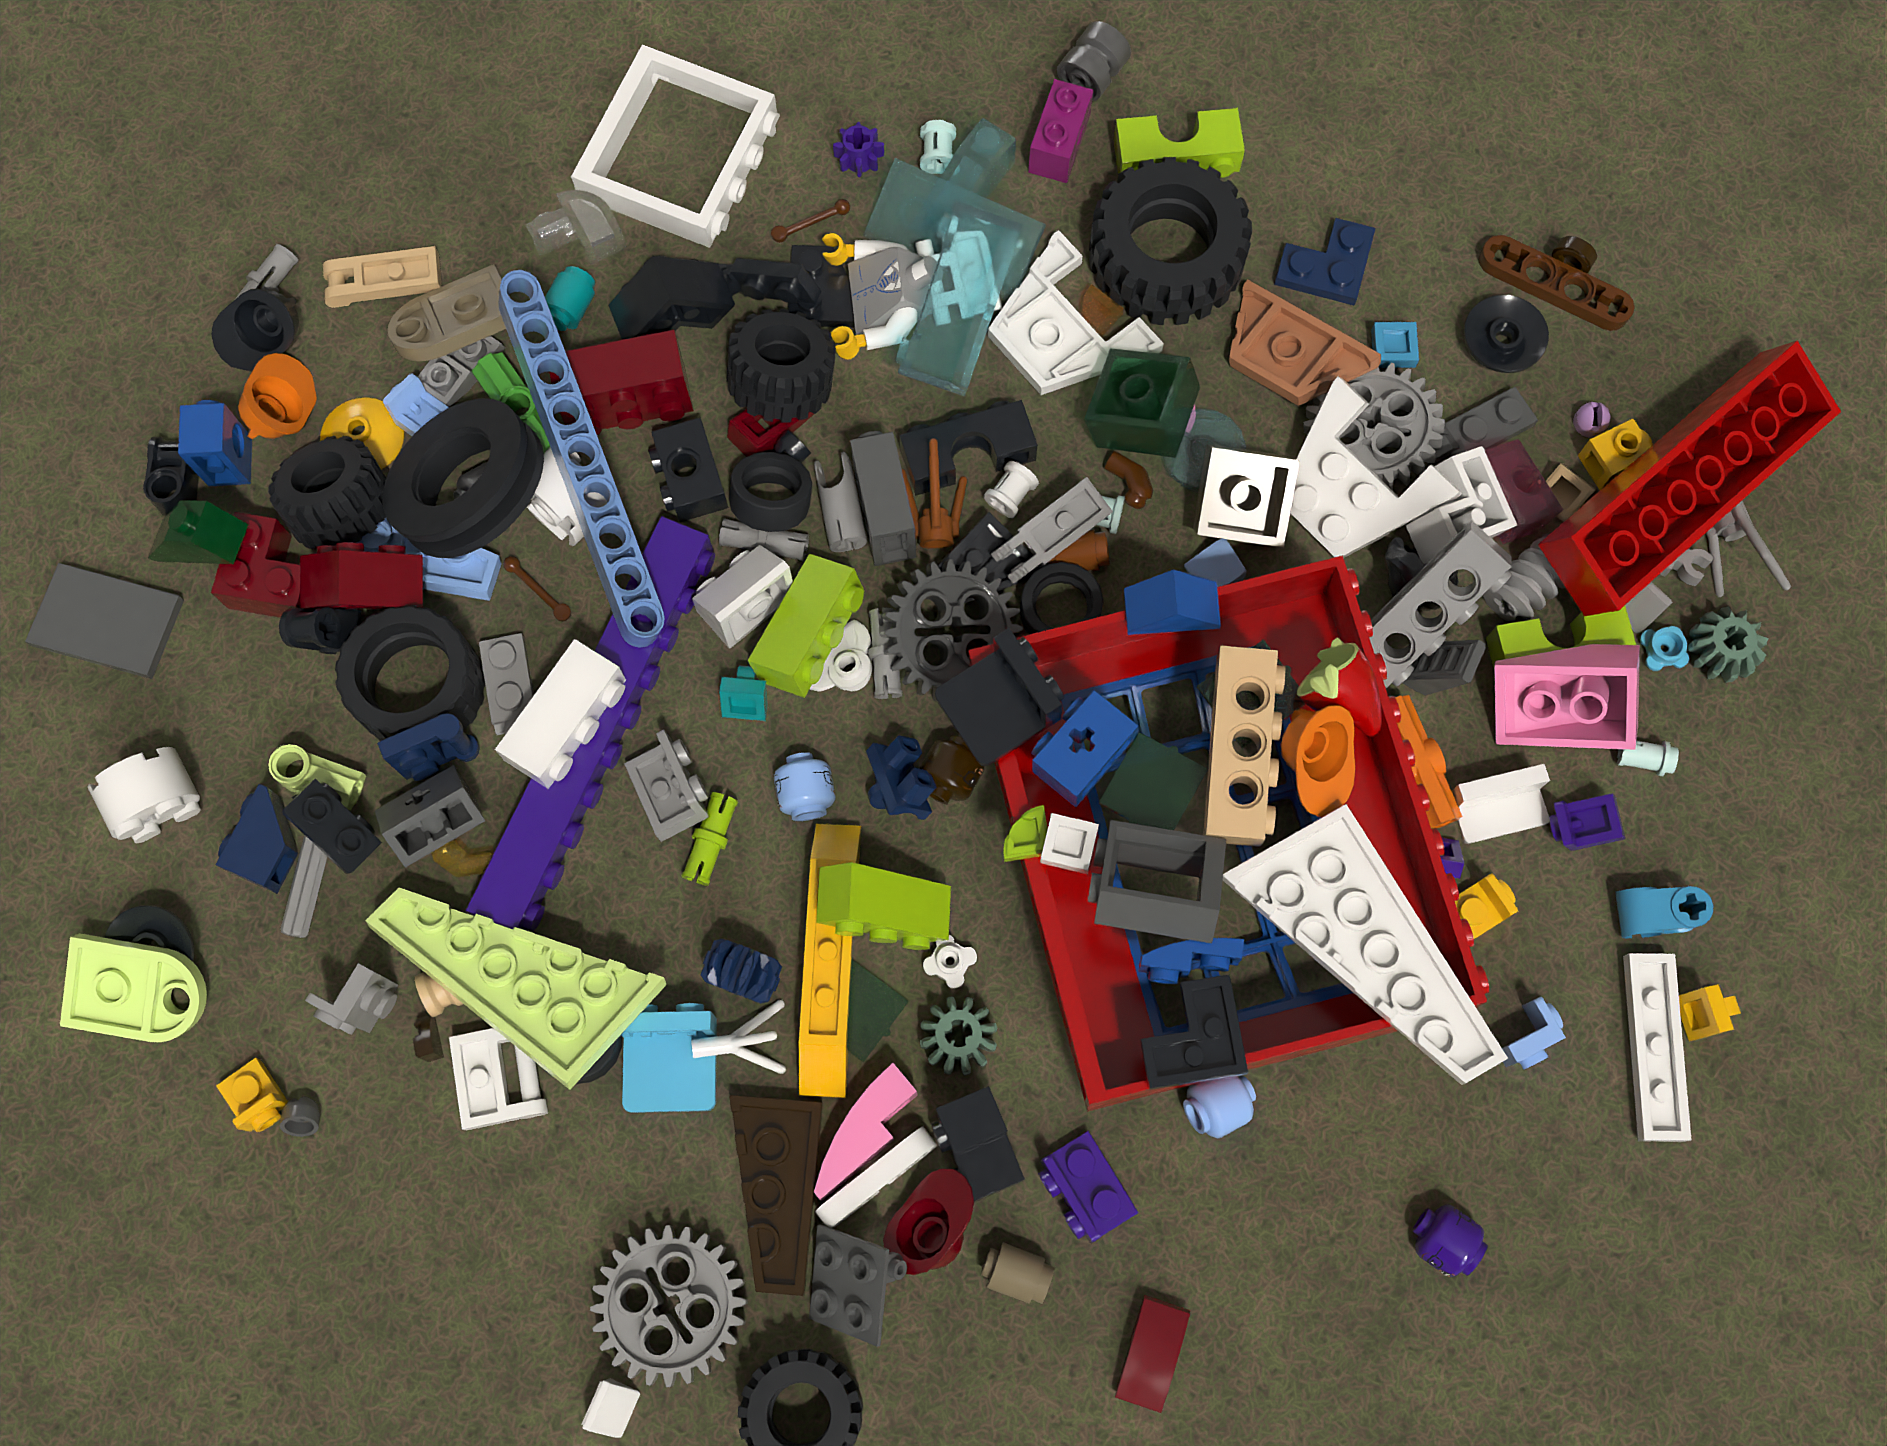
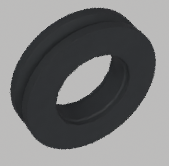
[382,399,544,558]

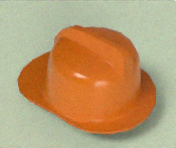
[238,353,317,439]
[1281,705,1355,817]

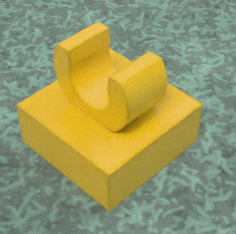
[1679,984,1741,1042]

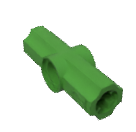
[471,352,550,453]

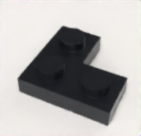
[1140,974,1248,1090]

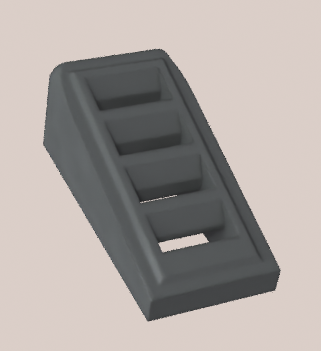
[1403,640,1486,696]

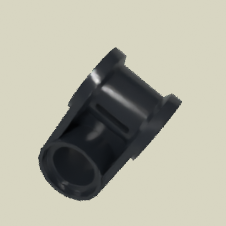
[143,436,199,516]
[279,607,361,654]

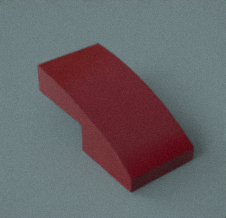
[1115,1295,1190,1413]

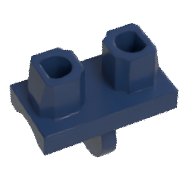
[866,735,937,820]

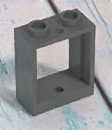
[850,431,916,566]
[1088,820,1226,943]

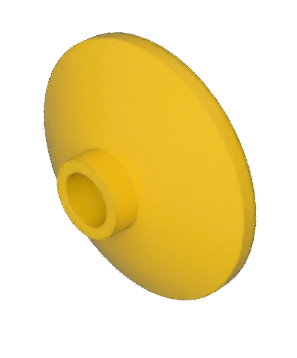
[320,397,404,470]

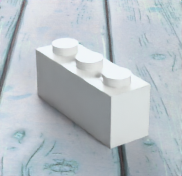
[495,639,626,789]

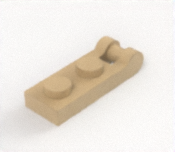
[323,246,442,308]

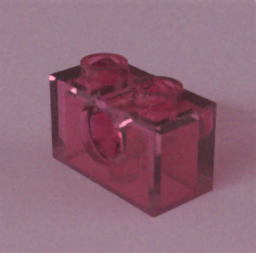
[1484,439,1564,545]

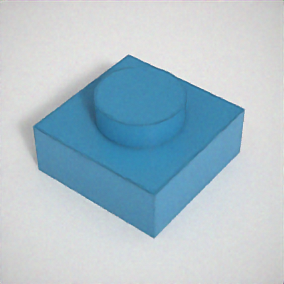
[1371,322,1419,368]

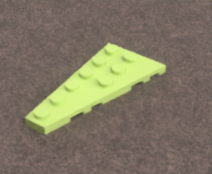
[365,888,667,1090]

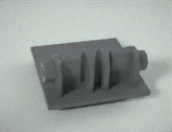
[809,1225,907,1347]

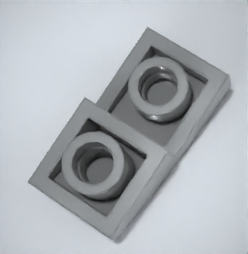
[418,336,506,407]

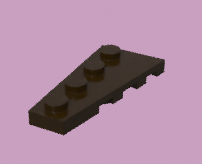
[729,1095,823,1296]

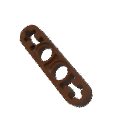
[1479,235,1635,331]

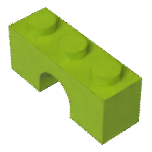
[1113,108,1245,178]
[1486,606,1636,671]

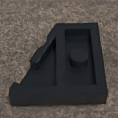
[788,245,855,328]
[937,512,1044,603]

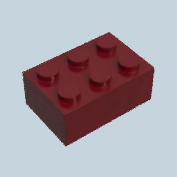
[549,330,694,435]

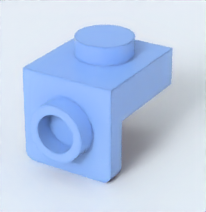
[383,373,449,436]
[1502,996,1566,1070]

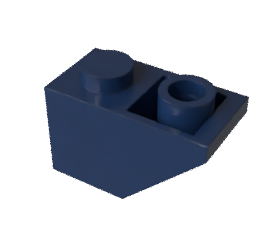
[216,784,298,894]

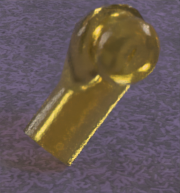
[431,838,494,877]

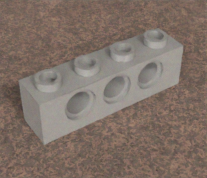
[1370,520,1512,688]

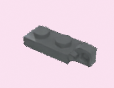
[1427,387,1538,466]

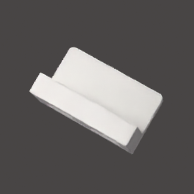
[1452,764,1550,844]

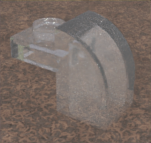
[525,190,627,265]

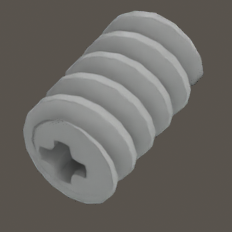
[1483,533,1565,623]

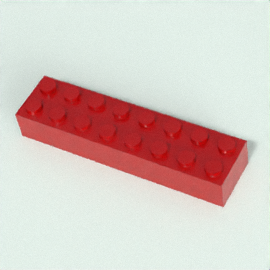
[1538,340,1841,616]

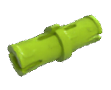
[681,792,738,886]

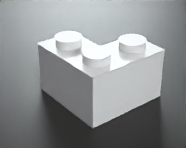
[1406,446,1517,564]

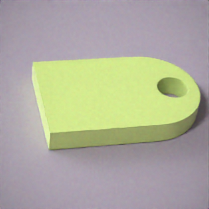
[60,933,207,1042]

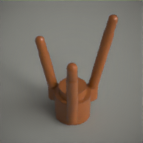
[902,438,967,549]

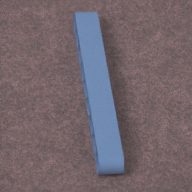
[498,270,665,648]

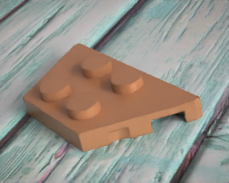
[1229,279,1381,406]

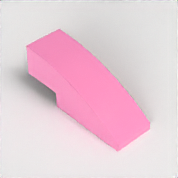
[814,1063,918,1201]

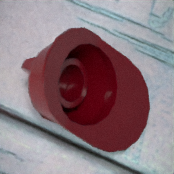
[883,1168,974,1275]

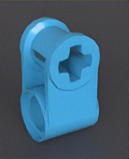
[1615,886,1713,939]

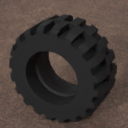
[1089,157,1252,325]

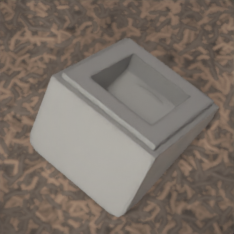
[1625,582,1673,634]

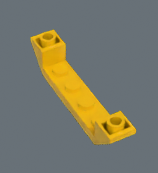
[799,824,861,1098]

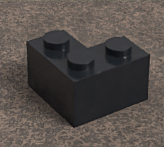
[608,255,735,340]
[931,1086,1025,1202]

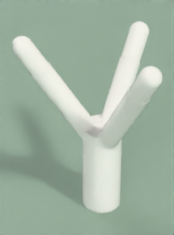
[691,1000,786,1074]

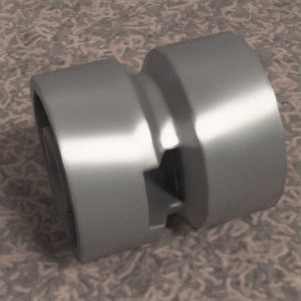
[1057,21,1131,101]

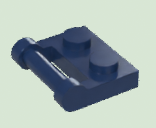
[377,714,480,781]

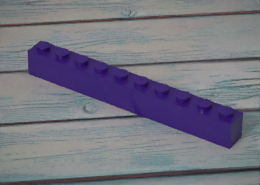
[466,516,715,931]

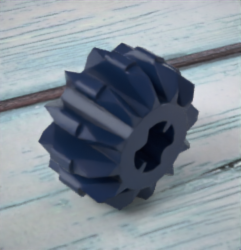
[701,939,782,1004]

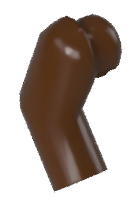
[1104,451,1153,509]

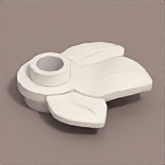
[810,619,872,692]

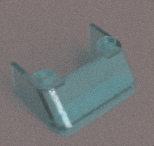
[895,201,1023,396]

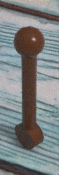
[771,199,851,243]
[503,556,571,622]

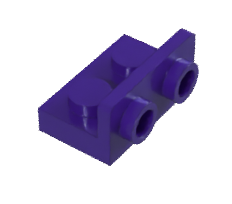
[1038,1131,1138,1243]

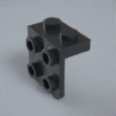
[935,628,1064,766]

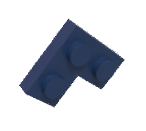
[1274,218,1376,305]

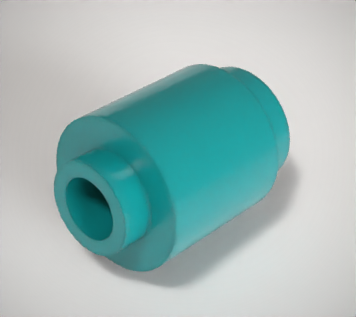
[545,266,595,331]

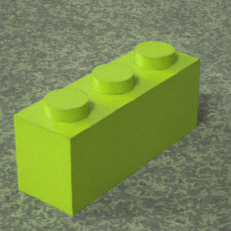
[748,554,864,698]
[816,862,951,950]

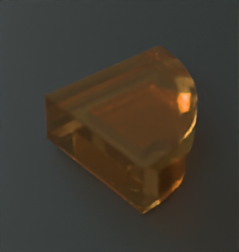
[1082,284,1124,337]

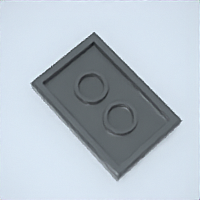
[25,563,184,679]

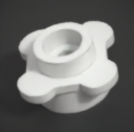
[923,935,977,988]

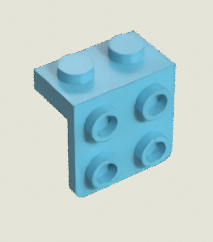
[621,1003,717,1113]

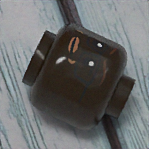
[920,735,984,805]

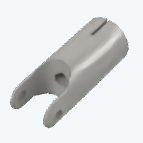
[814,452,867,552]

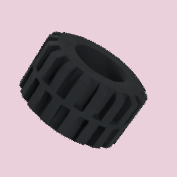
[726,309,836,423]
[268,436,386,550]
[738,1349,863,1446]

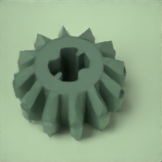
[1686,606,1769,683]
[920,997,997,1076]

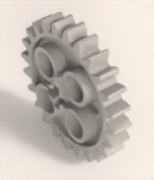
[1304,363,1445,491]
[590,1225,748,1387]

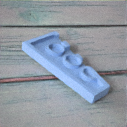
[351,518,502,601]

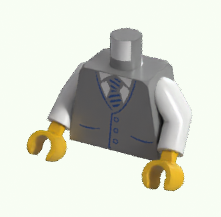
[822,233,941,359]

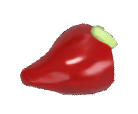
[1297,638,1382,737]

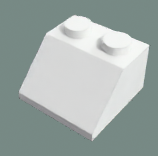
[692,545,793,649]

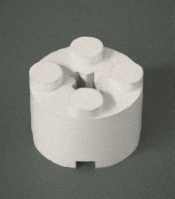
[527,447,607,546]
[88,747,201,843]

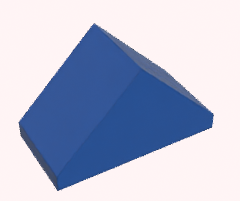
[1124,570,1221,635]

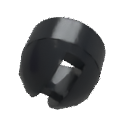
[774,429,811,463]

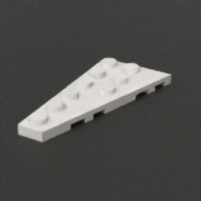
[1223,804,1508,1085]

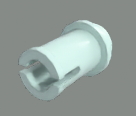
[1617,741,1679,776]

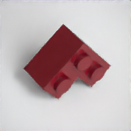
[211,512,315,618]
[300,542,423,609]

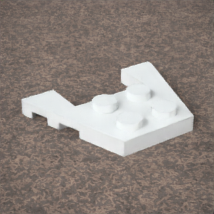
[988,230,1164,395]
[1290,376,1462,558]

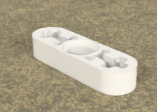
[815,1126,937,1229]

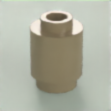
[981,1242,1055,1304]

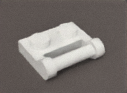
[449,1028,548,1131]

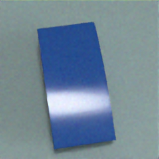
[1138,938,1244,984]

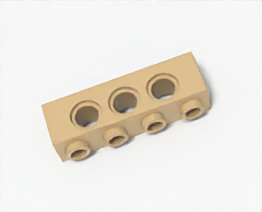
[1203,646,1285,847]

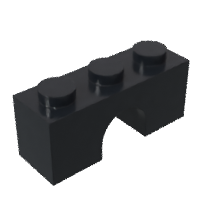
[900,400,1038,496]

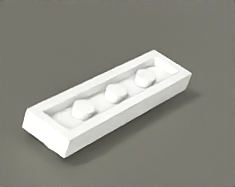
[1623,953,1691,1142]

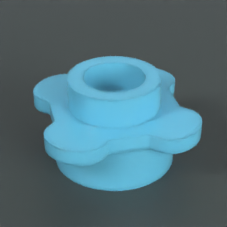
[1640,626,1689,671]

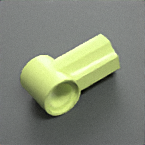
[268,744,366,811]

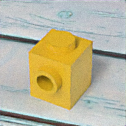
[1578,419,1653,490]

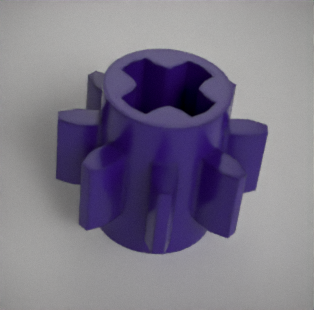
[833,122,884,177]

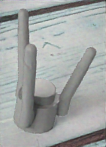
[1706,501,1791,597]

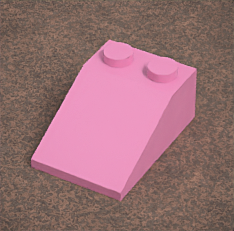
[1495,644,1640,750]

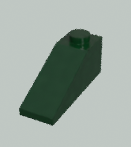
[148,501,249,564]

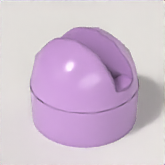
[1573,402,1611,438]

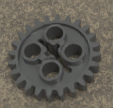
[880,559,1023,701]

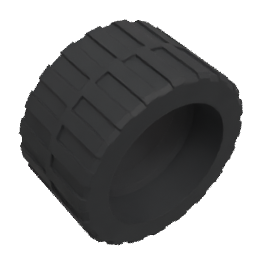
[335,605,486,744]

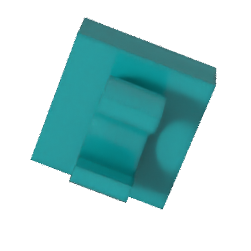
[719,666,768,721]

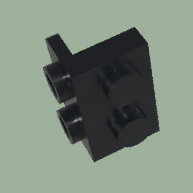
[282,778,382,874]

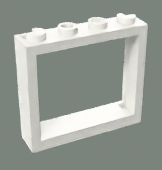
[571,45,780,248]

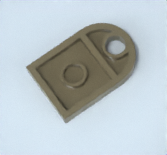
[387,264,511,361]

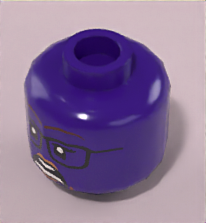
[1412,1204,1488,1277]

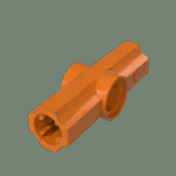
[1395,695,1463,829]

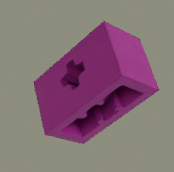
[1028,79,1093,183]

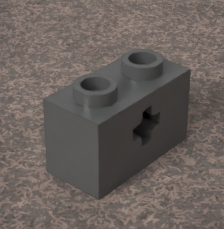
[375,765,485,868]

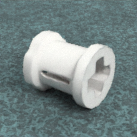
[984,461,1039,518]

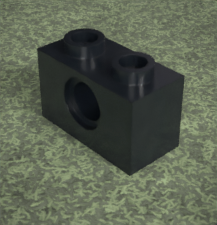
[648,417,729,523]

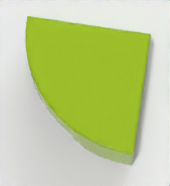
[1004,805,1048,862]

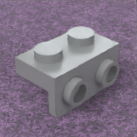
[624,730,709,842]
[305,963,398,1035]

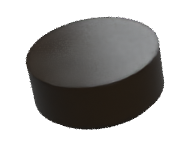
[1552,236,1597,273]

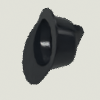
[211,289,299,372]

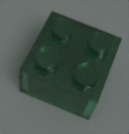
[1084,348,1200,458]

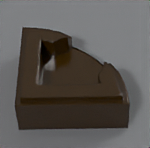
[413,1015,444,1062]

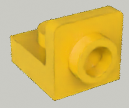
[1455,873,1518,939]
[216,1058,288,1132]

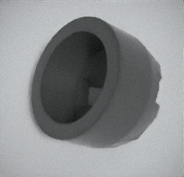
[280,1096,320,1137]

